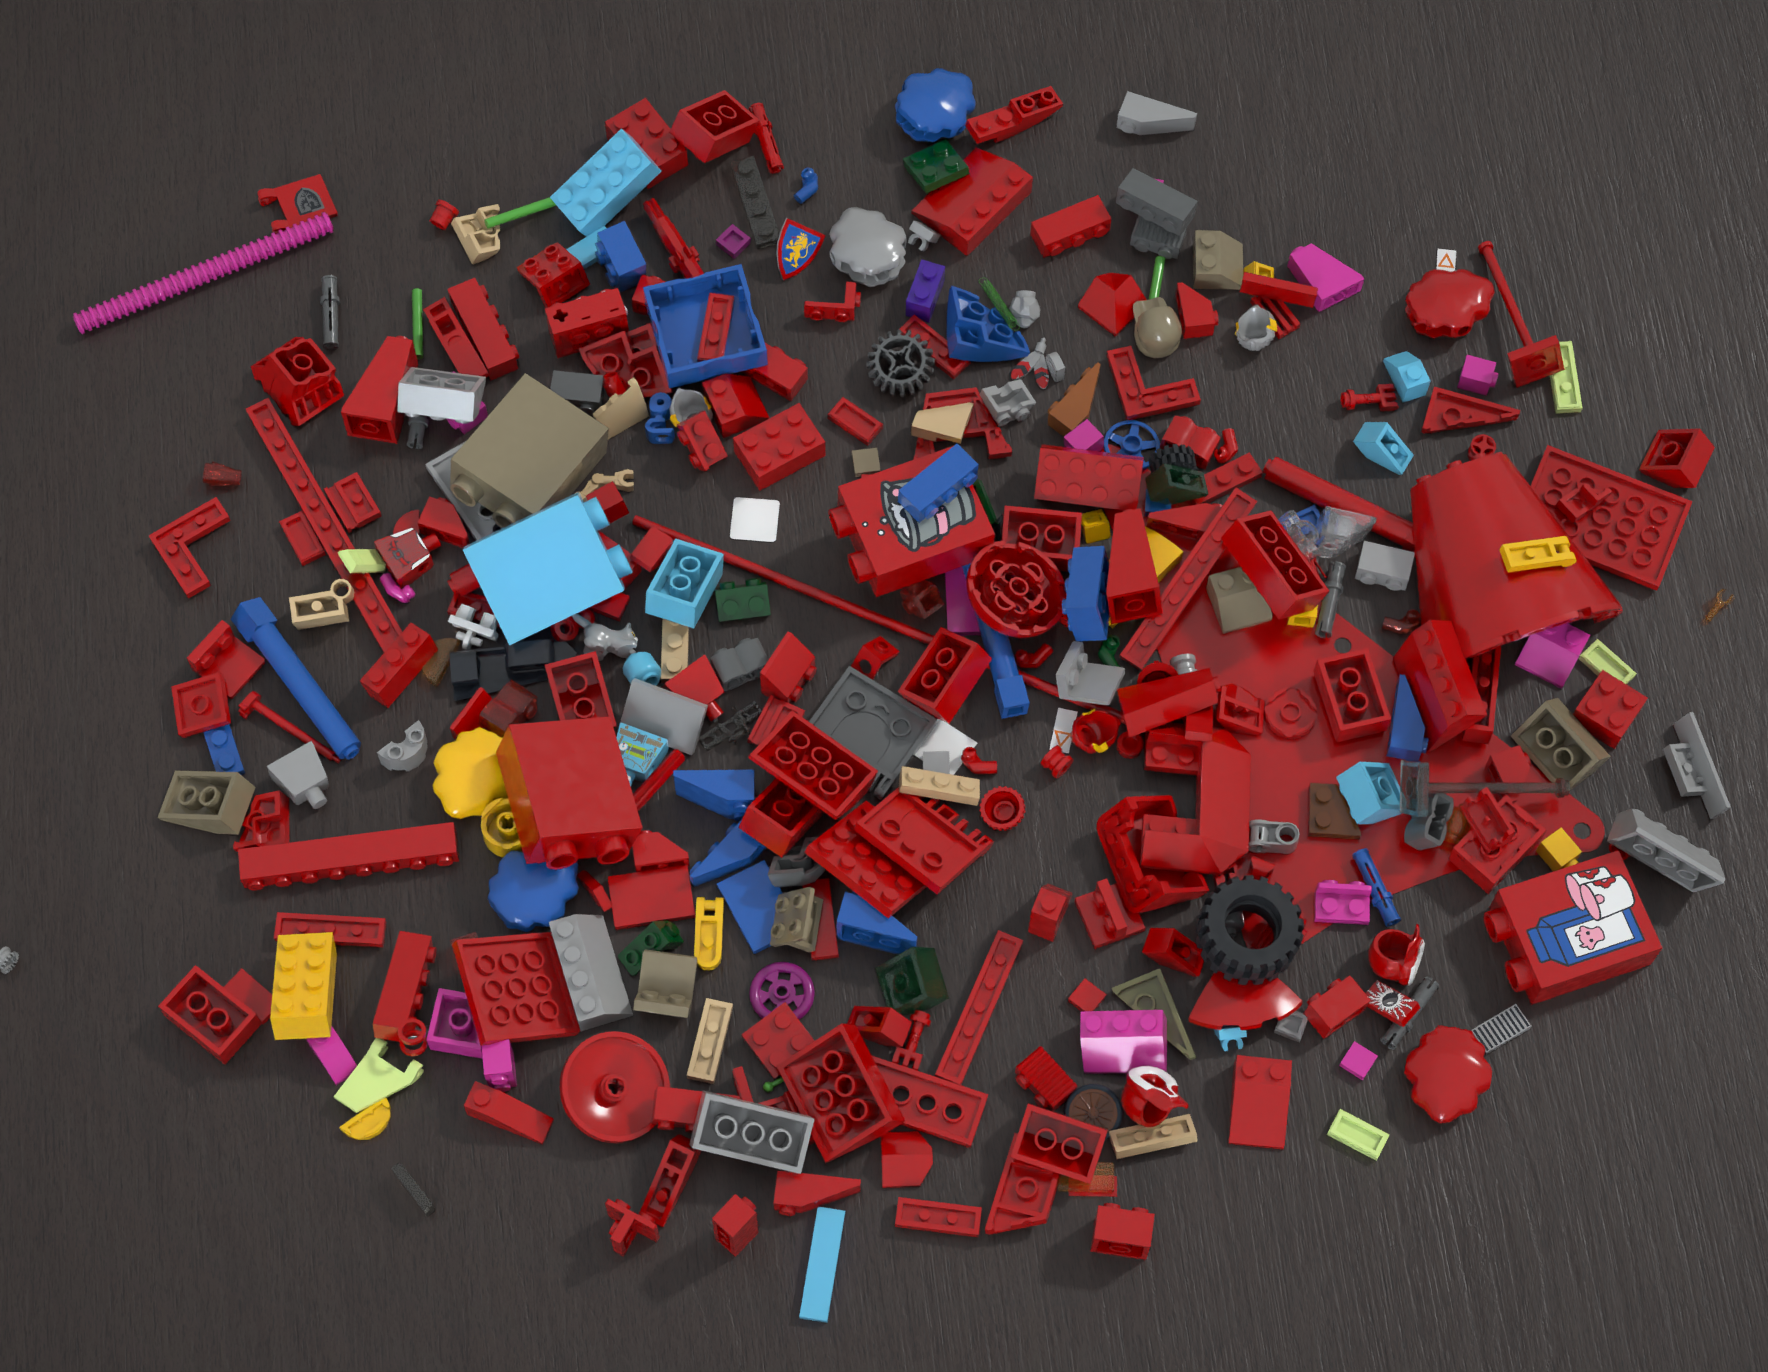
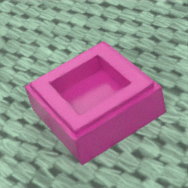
[1339,1041,1378,1081]

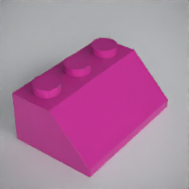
[1080,1010,1167,1074]

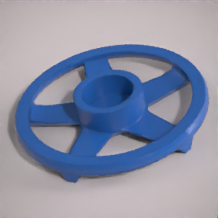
[1103,420,1160,471]

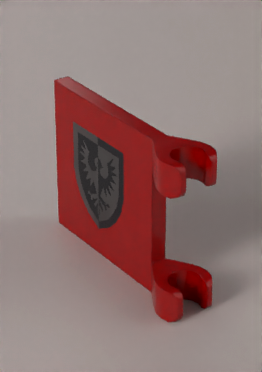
[257,174,338,234]

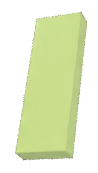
[1550,341,1582,414]

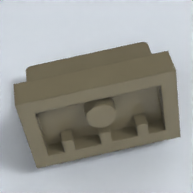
[633,950,697,1018]

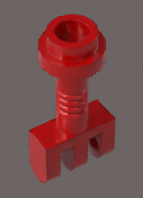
[1340,384,1399,412]
[892,1010,931,1071]

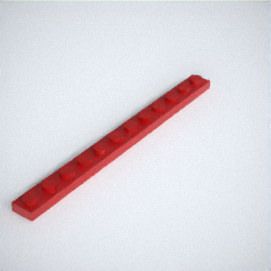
[246,398,402,653]

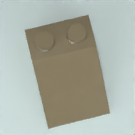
[158,771,255,835]

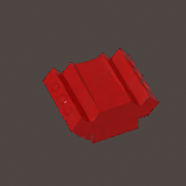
[251,337,344,426]

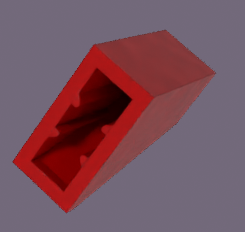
[1028,884,1073,942]

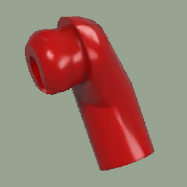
[1214,428,1238,463]
[1014,643,1053,668]
[961,747,997,774]

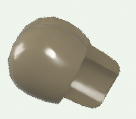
[1133,297,1182,358]

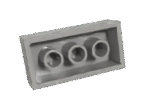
[689,1091,814,1174]

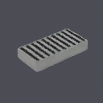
[1471,1004,1531,1055]

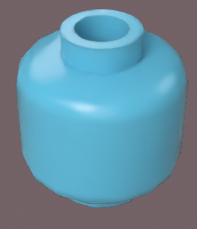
[623,652,661,686]

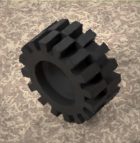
[1148,444,1197,486]

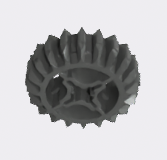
[866,329,935,398]

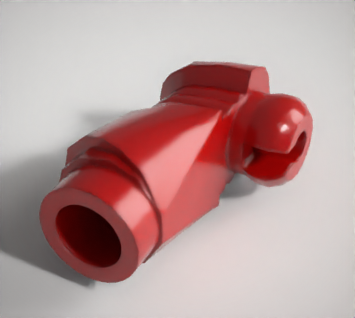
[603,372,626,397]

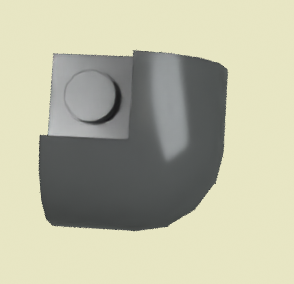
[768,837,825,887]

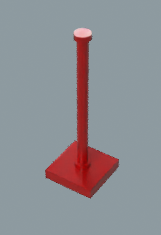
[1478,241,1565,388]

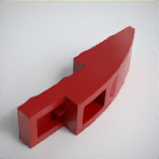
[966,86,1063,144]
[423,297,490,377]

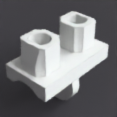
[448,604,499,650]

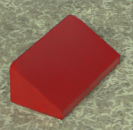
[450,687,498,740]

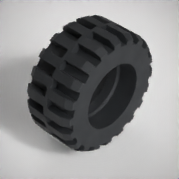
[1195,875,1304,985]

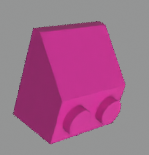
[1515,624,1590,689]

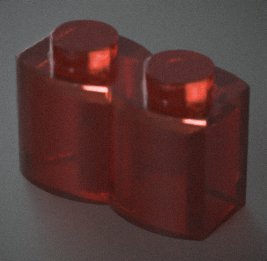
[479,680,538,738]

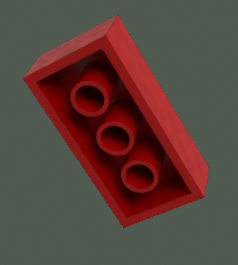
[1034,444,1144,510]
[1221,511,1330,619]

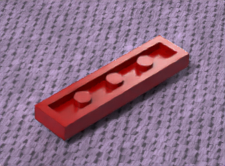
[274,912,386,947]

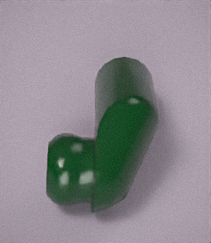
[1098,635,1120,667]

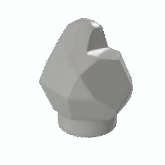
[1009,290,1041,328]

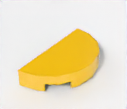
[339,1098,391,1140]

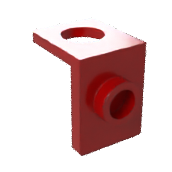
[851,636,900,680]

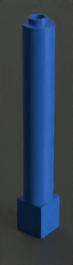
[962,563,1030,719]
[231,597,361,760]

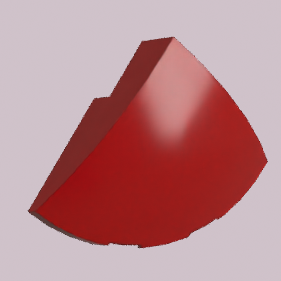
[579,323,673,398]
[1189,971,1302,1030]

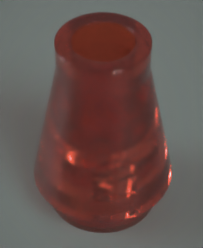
[203,461,242,486]

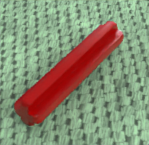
[633,749,685,811]

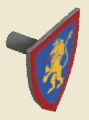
[776,218,826,280]

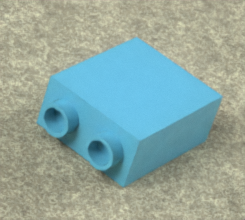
[463,492,633,645]

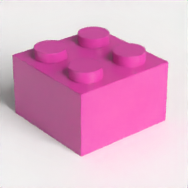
[427,988,483,1059]

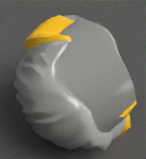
[1235,305,1277,351]
[669,388,713,427]

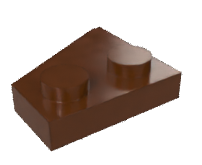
[1308,783,1361,840]

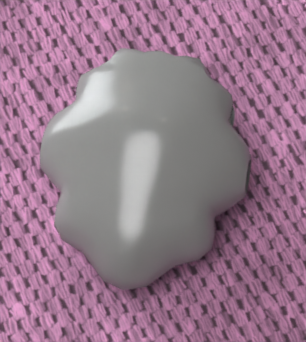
[829,207,907,287]

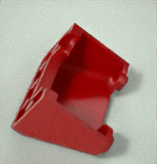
[1096,795,1209,913]

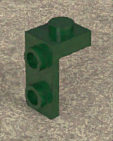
[618,921,684,976]

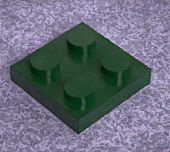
[903,139,970,193]

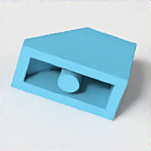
[1383,351,1431,403]
[1353,422,1414,475]

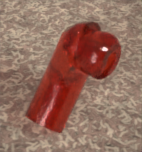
[1382,609,1420,634]

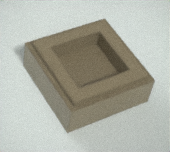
[852,448,881,477]

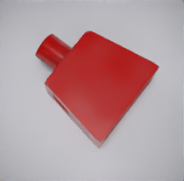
[661,654,724,722]

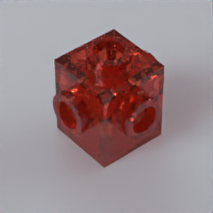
[899,580,945,619]

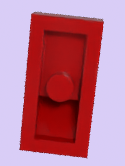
[630,526,673,572]

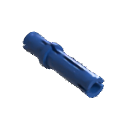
[1352,848,1401,927]

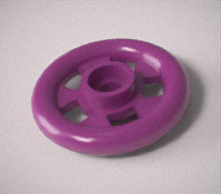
[749,962,815,1020]

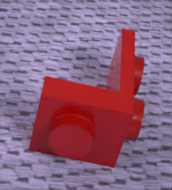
[804,282,861,322]

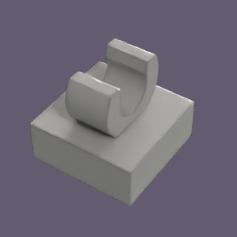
[908,221,941,251]

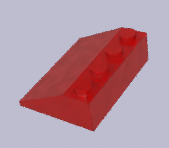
[911,147,1033,256]
[1393,620,1487,751]
[748,710,878,820]
[777,1023,905,1163]

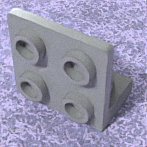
[1056,641,1125,705]

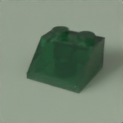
[875,947,949,1016]

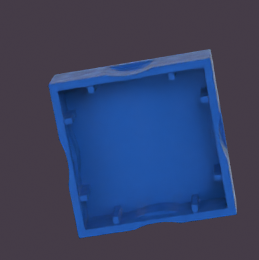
[643,264,768,389]

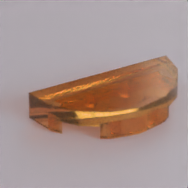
[422,638,460,687]

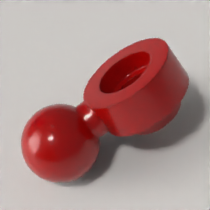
[550,608,595,642]

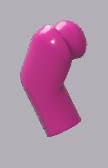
[380,573,415,603]

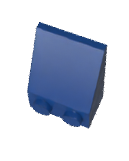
[673,770,756,822]
[837,891,917,959]

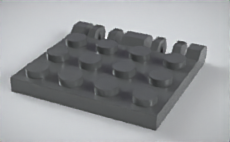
[809,666,937,801]

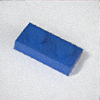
[203,724,245,775]

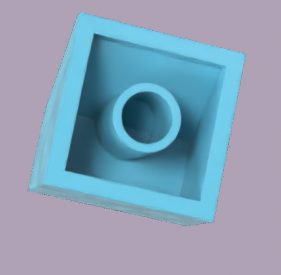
[1336,762,1410,824]

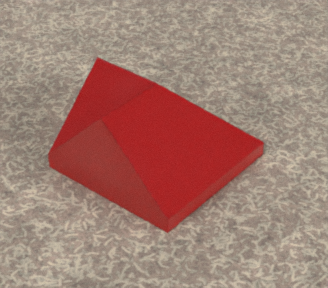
[1078,273,1147,337]

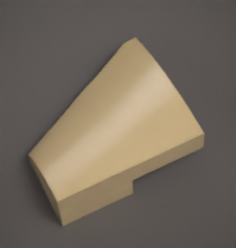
[451,204,500,264]
[593,378,649,440]
[911,403,974,444]

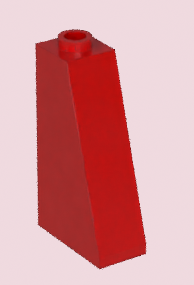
[1117,668,1221,737]

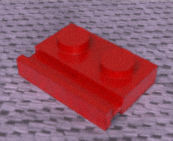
[324,472,382,533]
[747,695,805,746]

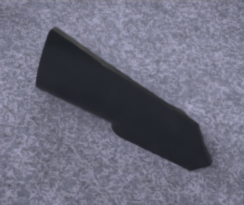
[449,640,577,701]

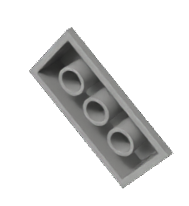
[1607,809,1725,893]
[549,914,633,1031]

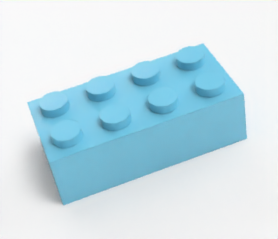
[550,128,662,237]

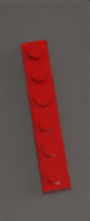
[935,930,1023,1085]

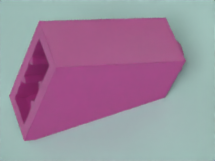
[1287,243,1364,312]

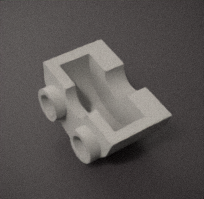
[980,379,1036,426]
[377,720,428,772]

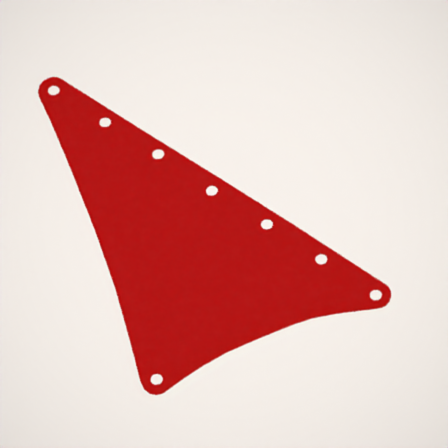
[1099,444,1605,949]

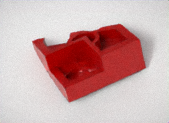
[233,790,289,852]

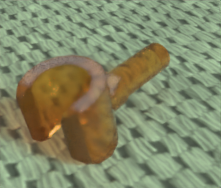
[1705,589,1734,622]

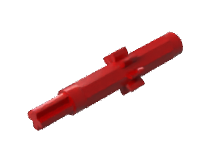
[643,198,704,279]

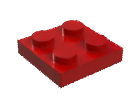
[171,672,231,738]
[741,1002,815,1079]

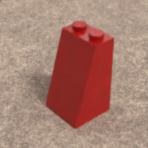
[341,336,418,444]
[1106,508,1163,624]

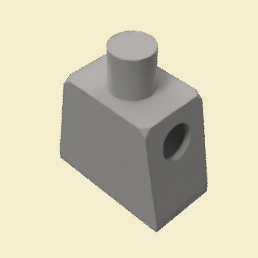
[267,741,329,809]

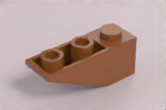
[1047,362,1101,437]

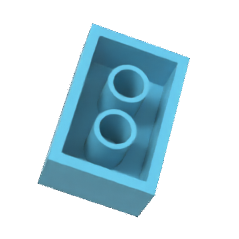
[645,538,724,628]

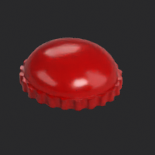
[979,786,1026,831]

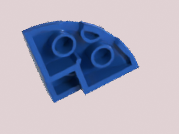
[947,286,1030,362]

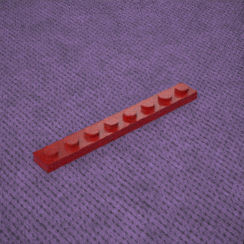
[1120,487,1257,671]

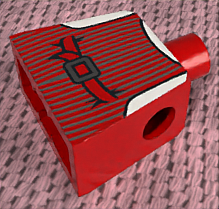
[374,528,441,589]

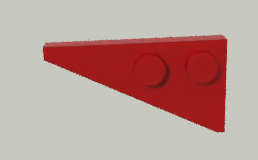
[1421,387,1520,434]

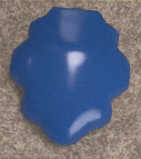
[895,68,976,143]
[488,850,579,932]

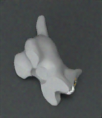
[572,613,638,661]

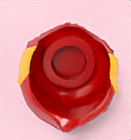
[1070,709,1121,754]

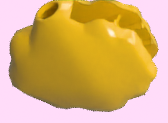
[432,727,508,819]

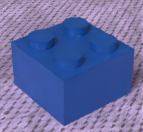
[595,221,646,292]

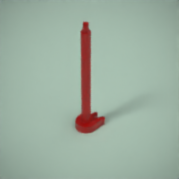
[238,691,341,763]

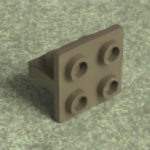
[770,887,823,952]

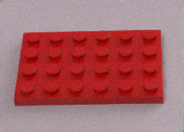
[1531,445,1693,591]

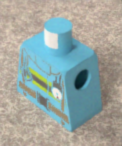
[616,723,669,786]

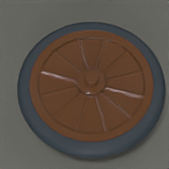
[1064,1084,1123,1140]

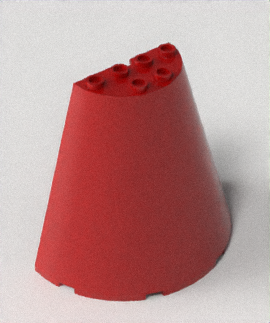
[1410,452,1623,659]

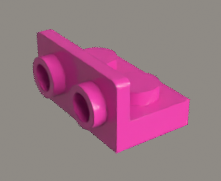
[1314,880,1372,925]

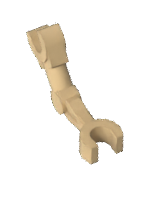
[576,469,634,502]

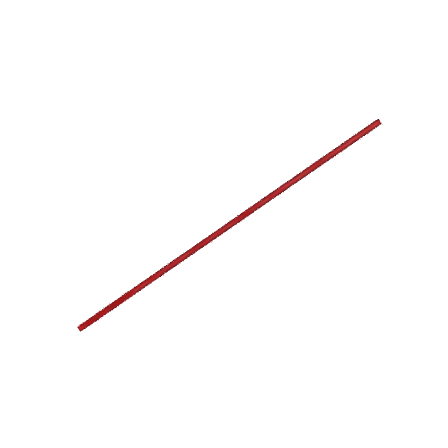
[632,515,1146,733]

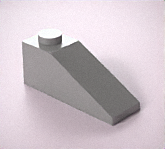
[1116,91,1197,135]

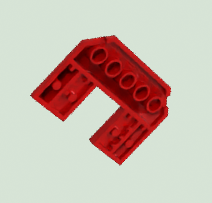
[1140,722,1251,875]

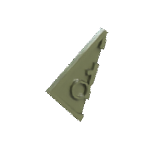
[1112,968,1197,1060]

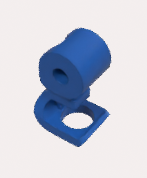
[645,392,675,444]

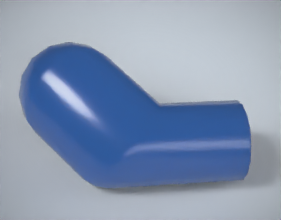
[794,167,818,204]

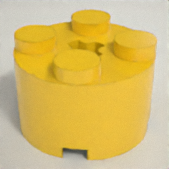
[481,798,522,857]

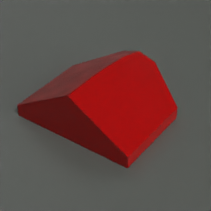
[1216,683,1265,735]
[881,1131,933,1188]

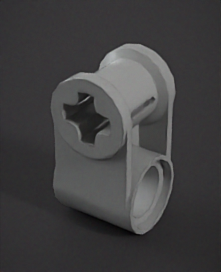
[1249,820,1300,854]

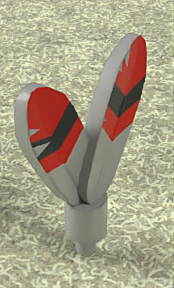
[1011,338,1049,389]

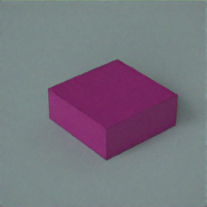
[716,224,751,259]

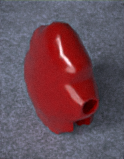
[1405,269,1495,339]
[1404,1025,1492,1124]

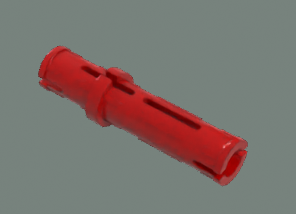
[748,103,784,174]

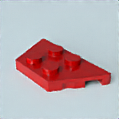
[985,1133,1061,1235]

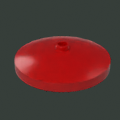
[560,1031,670,1143]

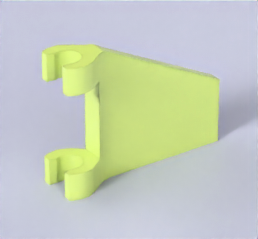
[334,1038,424,1113]

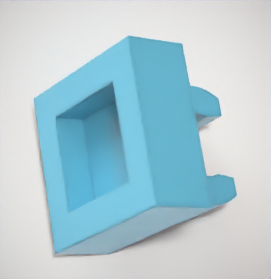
[1215,1025,1247,1051]

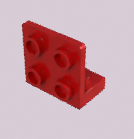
[517,242,590,308]
[187,620,265,699]

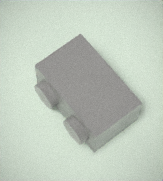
[1355,541,1415,591]

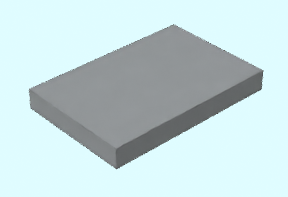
[619,678,708,755]

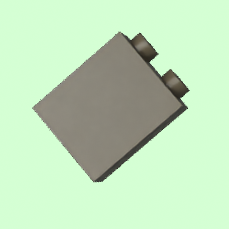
[450,373,609,529]

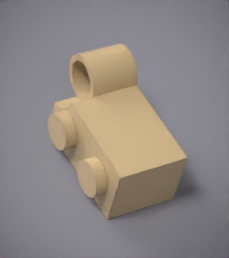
[289,579,355,630]

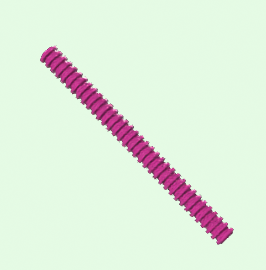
[73,212,334,334]

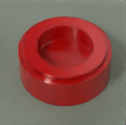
[1117,731,1144,759]

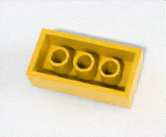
[270,932,337,1040]

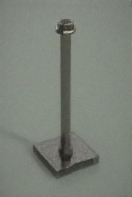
[1400,760,1570,817]

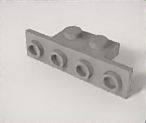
[1663,712,1731,819]

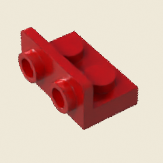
[677,410,728,471]

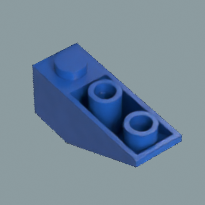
[690,819,767,887]

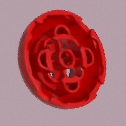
[966,541,1066,638]

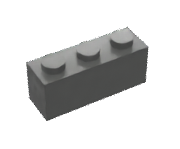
[1115,168,1198,236]

